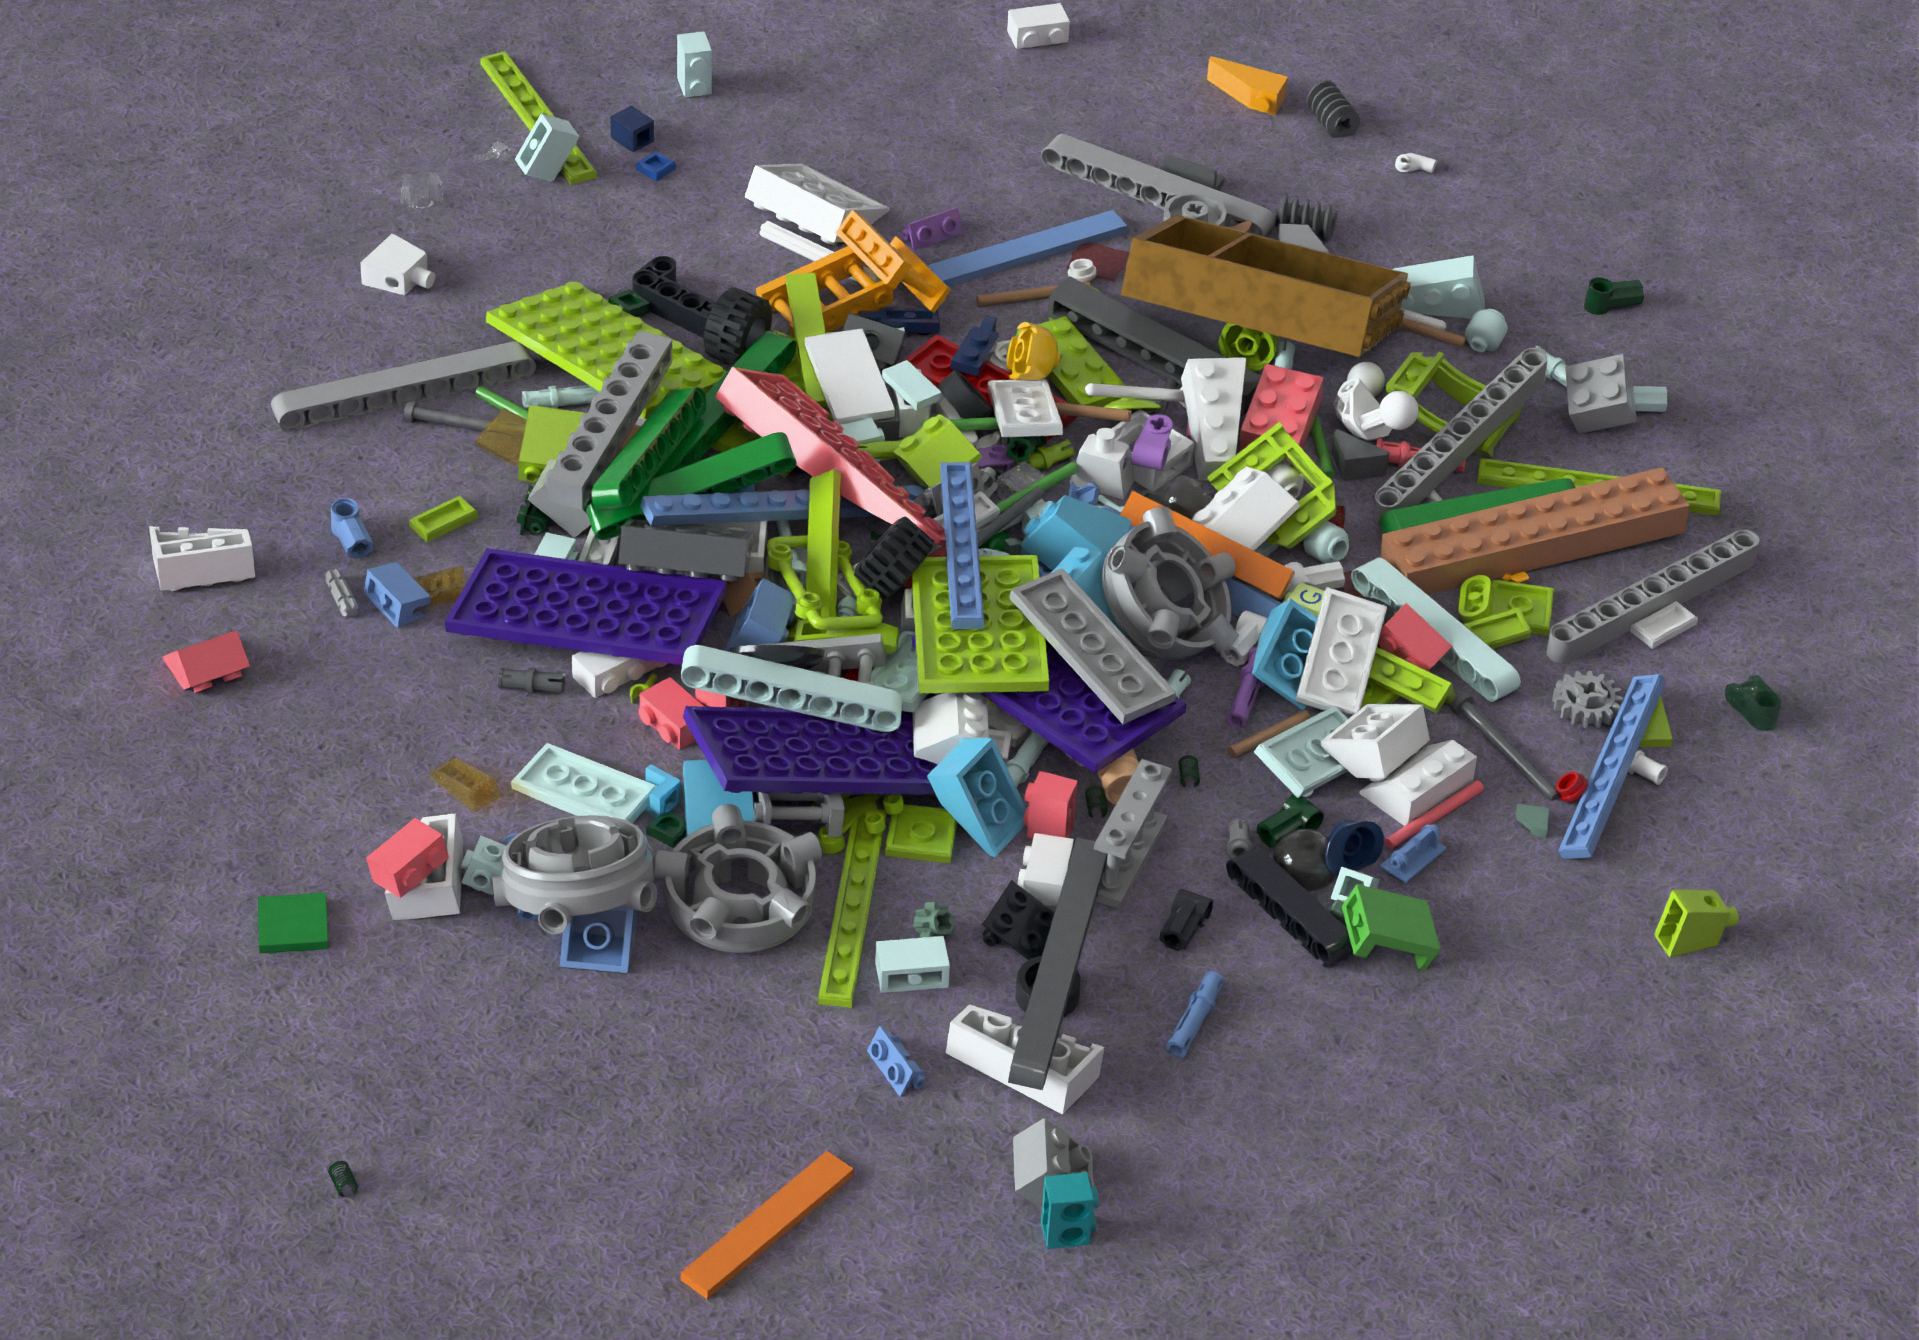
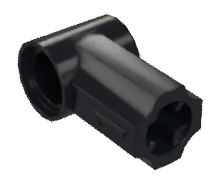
[1159,888,1213,951]

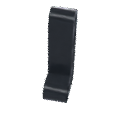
[632,256,716,338]

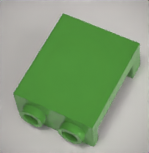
[1341,884,1441,970]

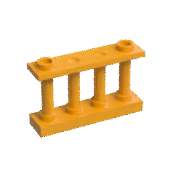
[836,210,951,313]
[756,246,894,338]

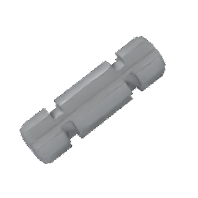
[325,569,359,618]

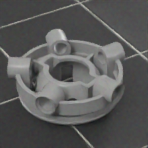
[1102,507,1239,660]
[654,804,822,953]
[493,815,657,934]

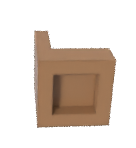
[723,572,766,617]

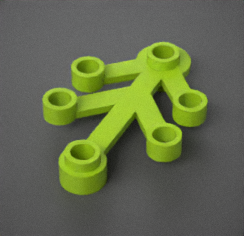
[811,793,904,854]

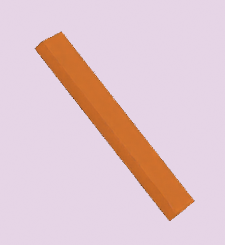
[1120,491,1295,600]
[681,1151,854,1299]

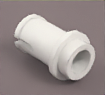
[1628,750,1668,785]

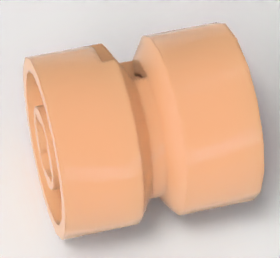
[1098,749,1139,805]

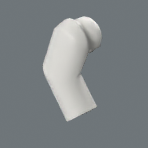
[1395,153,1437,173]

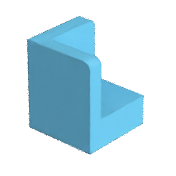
[644,764,681,818]

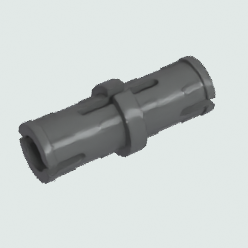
[498,668,565,693]

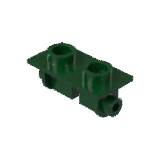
[517,475,550,536]

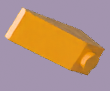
[1207,56,1288,115]

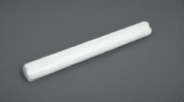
[760,221,881,283]

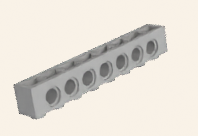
[544,331,672,511]

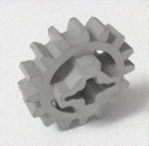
[1552,671,1623,729]

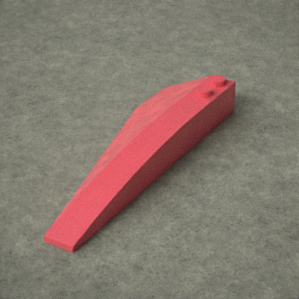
[715,367,945,546]

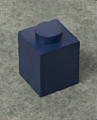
[610,106,654,152]

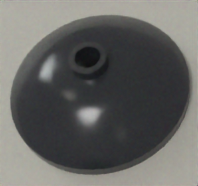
[728,645,825,670]

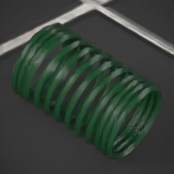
[1178,755,1200,787]
[1085,786,1108,818]
[328,1161,359,1197]

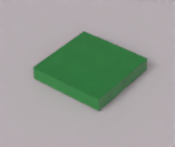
[258,893,328,954]

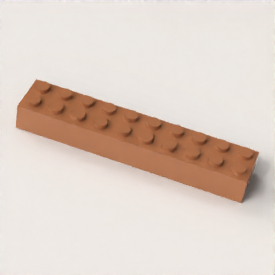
[1380,467,1690,594]

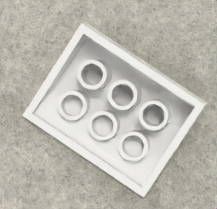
[745,163,890,245]

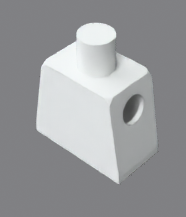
[360,234,435,295]
[1070,428,1134,500]

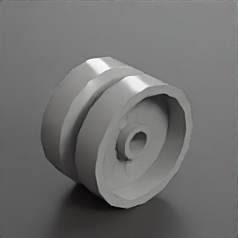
[1163,192,1227,227]

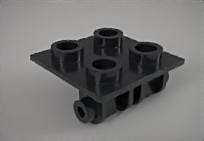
[982,880,1055,960]

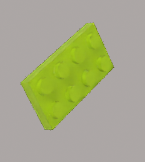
[1016,316,1126,407]

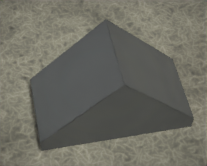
[1331,429,1390,481]

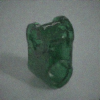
[1725,675,1782,731]

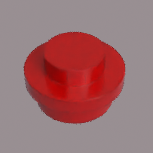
[1556,771,1588,802]

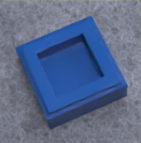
[636,151,676,181]

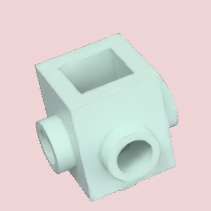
[460,835,506,895]

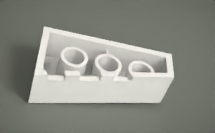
[1181,358,1246,480]
[946,1004,1104,1114]

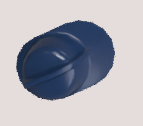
[1325,820,1384,875]

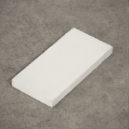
[805,328,895,424]
[988,379,1063,437]
[1295,587,1387,718]

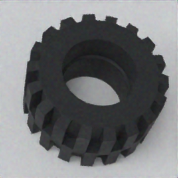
[703,287,772,366]
[854,516,934,600]

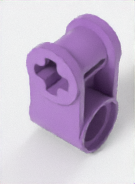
[1132,414,1173,471]

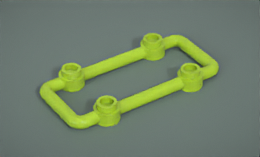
[766,535,883,630]

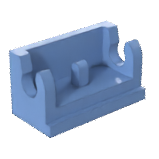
[364,562,431,628]

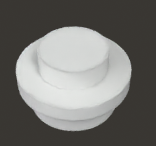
[1068,259,1097,282]

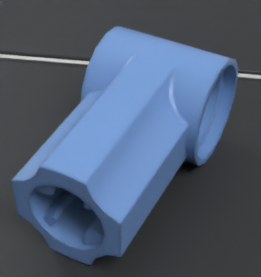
[331,498,373,559]

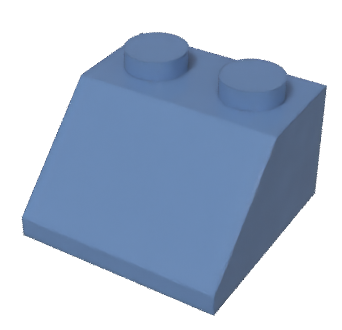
[724,578,795,651]
[560,907,638,973]

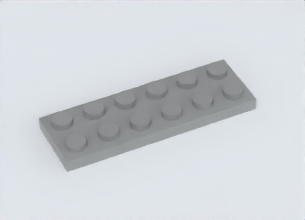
[1010,568,1176,724]

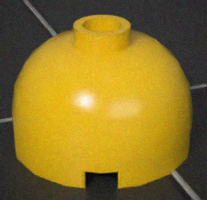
[1006,322,1061,380]

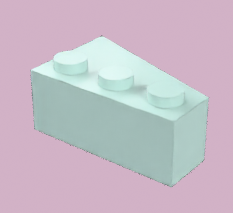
[1393,255,1485,319]

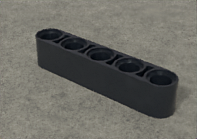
[1226,847,1353,967]

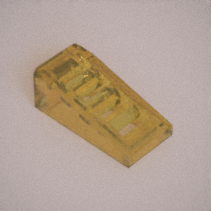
[413,566,465,605]
[429,757,500,812]

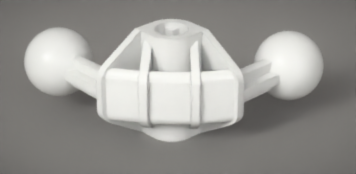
[1333,362,1419,440]

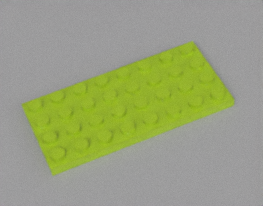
[486,282,727,419]

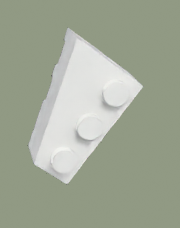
[149,526,255,591]
[385,813,464,920]

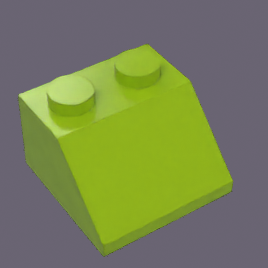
[893,414,983,489]

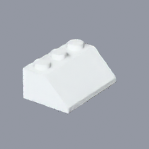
[1192,467,1300,551]
[912,692,989,764]
[1321,704,1430,782]
[1359,740,1477,826]

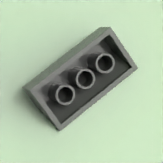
[618,518,754,581]

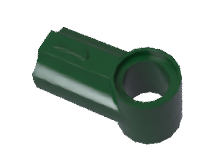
[1584,277,1644,315]
[1006,436,1047,463]
[1256,794,1324,848]

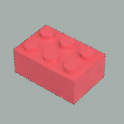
[1240,364,1323,460]

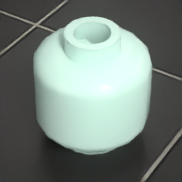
[1465,309,1508,352]
[1303,521,1349,564]

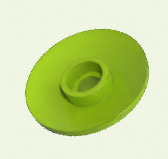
[1103,398,1161,411]

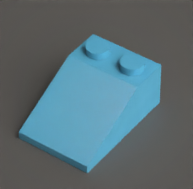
[1252,598,1318,710]
[927,738,1026,857]

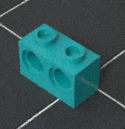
[1041,1172,1099,1249]

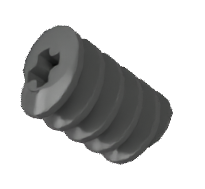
[1307,80,1360,138]
[1275,194,1338,241]

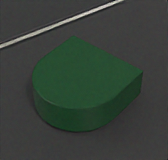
[646,813,686,848]

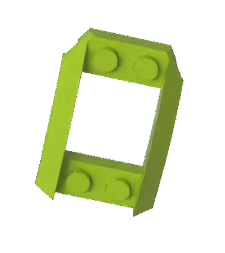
[1386,352,1524,457]
[1207,422,1336,549]

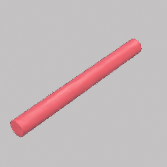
[1384,780,1484,850]

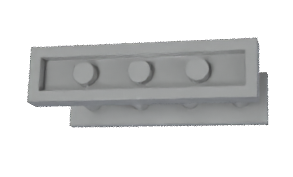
[749,634,887,708]
[1094,759,1172,909]
[752,792,845,837]

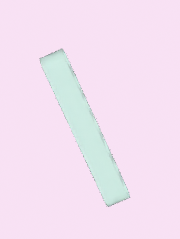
[1351,557,1521,702]
[681,645,903,732]

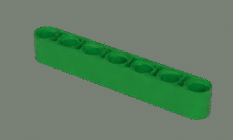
[592,387,707,510]
[586,432,797,540]
[1378,478,1576,534]

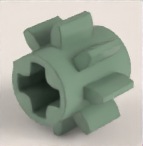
[912,901,955,938]

